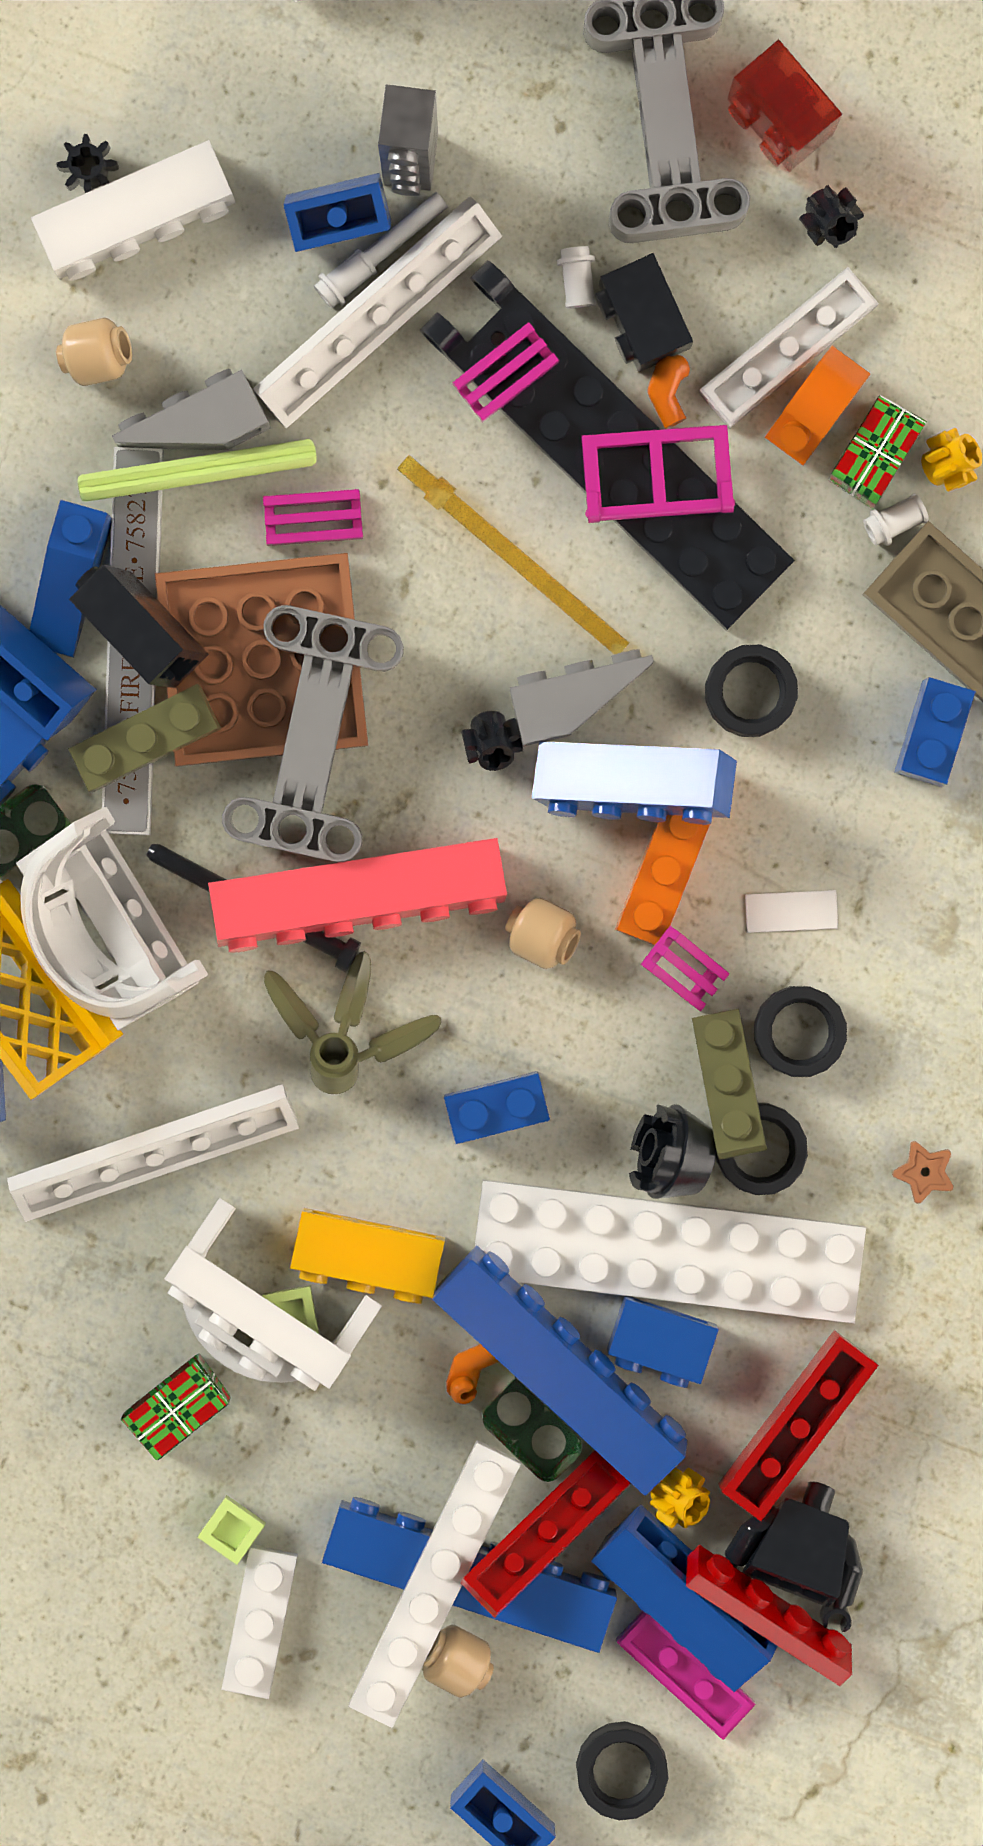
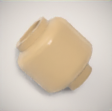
[56,318,132,386]
[505,898,581,969]
[422,1625,494,1698]

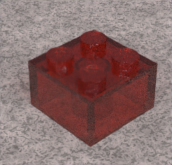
[727,39,842,172]

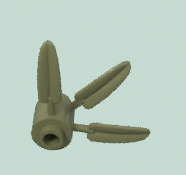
[264,951,441,1094]

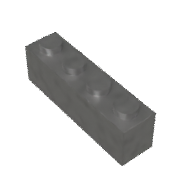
[378,84,438,196]

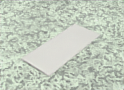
[745,890,838,933]

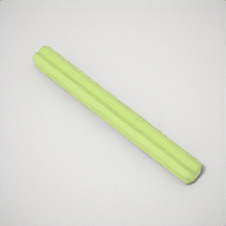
[77,439,317,502]

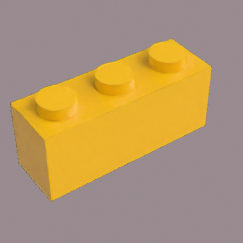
[290,1208,445,1304]

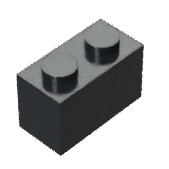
[595,253,693,372]

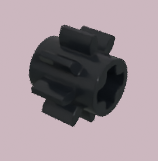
[56,134,119,193]
[799,185,864,248]
[461,711,523,771]

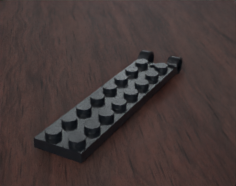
[420,260,795,631]

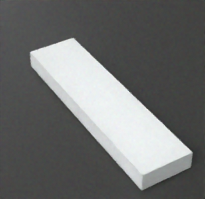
[699,267,879,429]

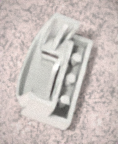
[16,807,208,1030]
[164,1198,382,1391]

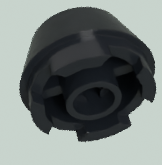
[629,1104,716,1199]

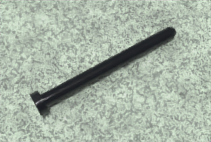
[146,844,361,972]

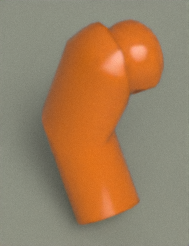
[647,355,690,429]
[446,1344,499,1404]

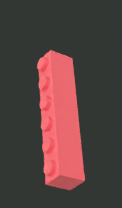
[208,838,507,953]

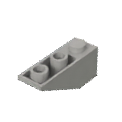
[112,369,271,450]
[510,649,654,746]

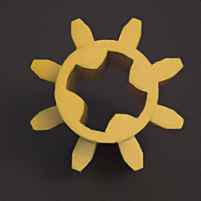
[921,428,982,492]
[650,1467,710,1529]

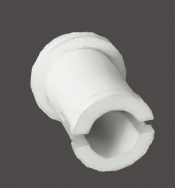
[557,246,596,309]
[863,493,929,546]

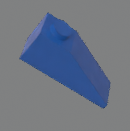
[30,500,112,658]

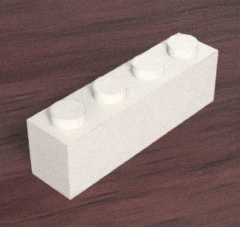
[31,140,236,281]

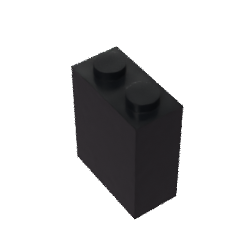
[69,564,209,688]

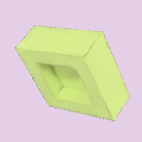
[262,1285,319,1334]
[198,1495,266,1565]

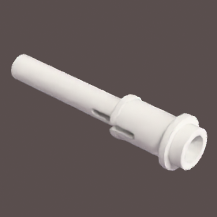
[314,192,448,309]

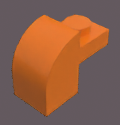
[765,346,870,466]

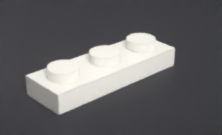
[221,1545,298,1699]

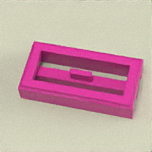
[452,322,559,423]
[263,489,363,546]
[641,926,730,1012]

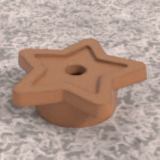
[892,1141,954,1204]

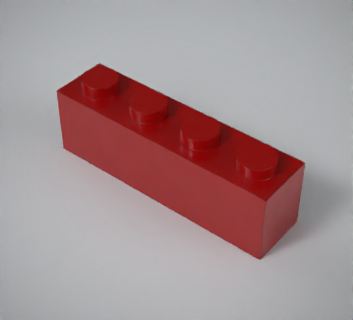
[718,1330,879,1521]

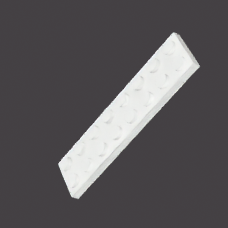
[475,1180,866,1324]

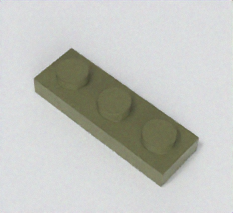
[68,684,221,792]
[692,1008,767,1160]

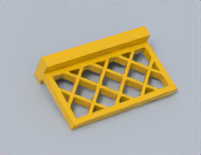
[0,879,123,1100]

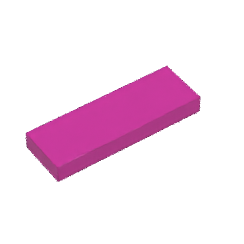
[616,1611,756,1740]

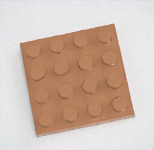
[155,553,369,767]

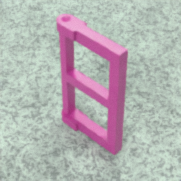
[582,425,735,523]

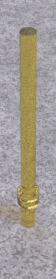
[397,455,630,654]

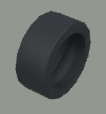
[705,644,798,737]
[754,986,847,1077]
[715,1103,808,1195]
[576,1721,669,1821]

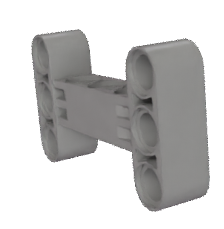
[583,0,750,243]
[222,605,404,862]

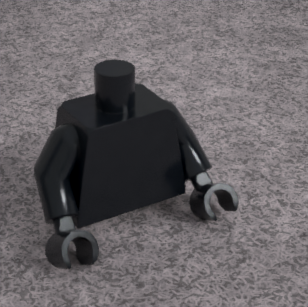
[724,1481,863,1632]

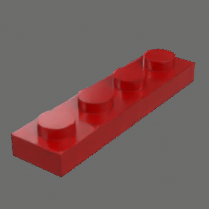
[460,1450,631,1618]
[686,1544,852,1686]

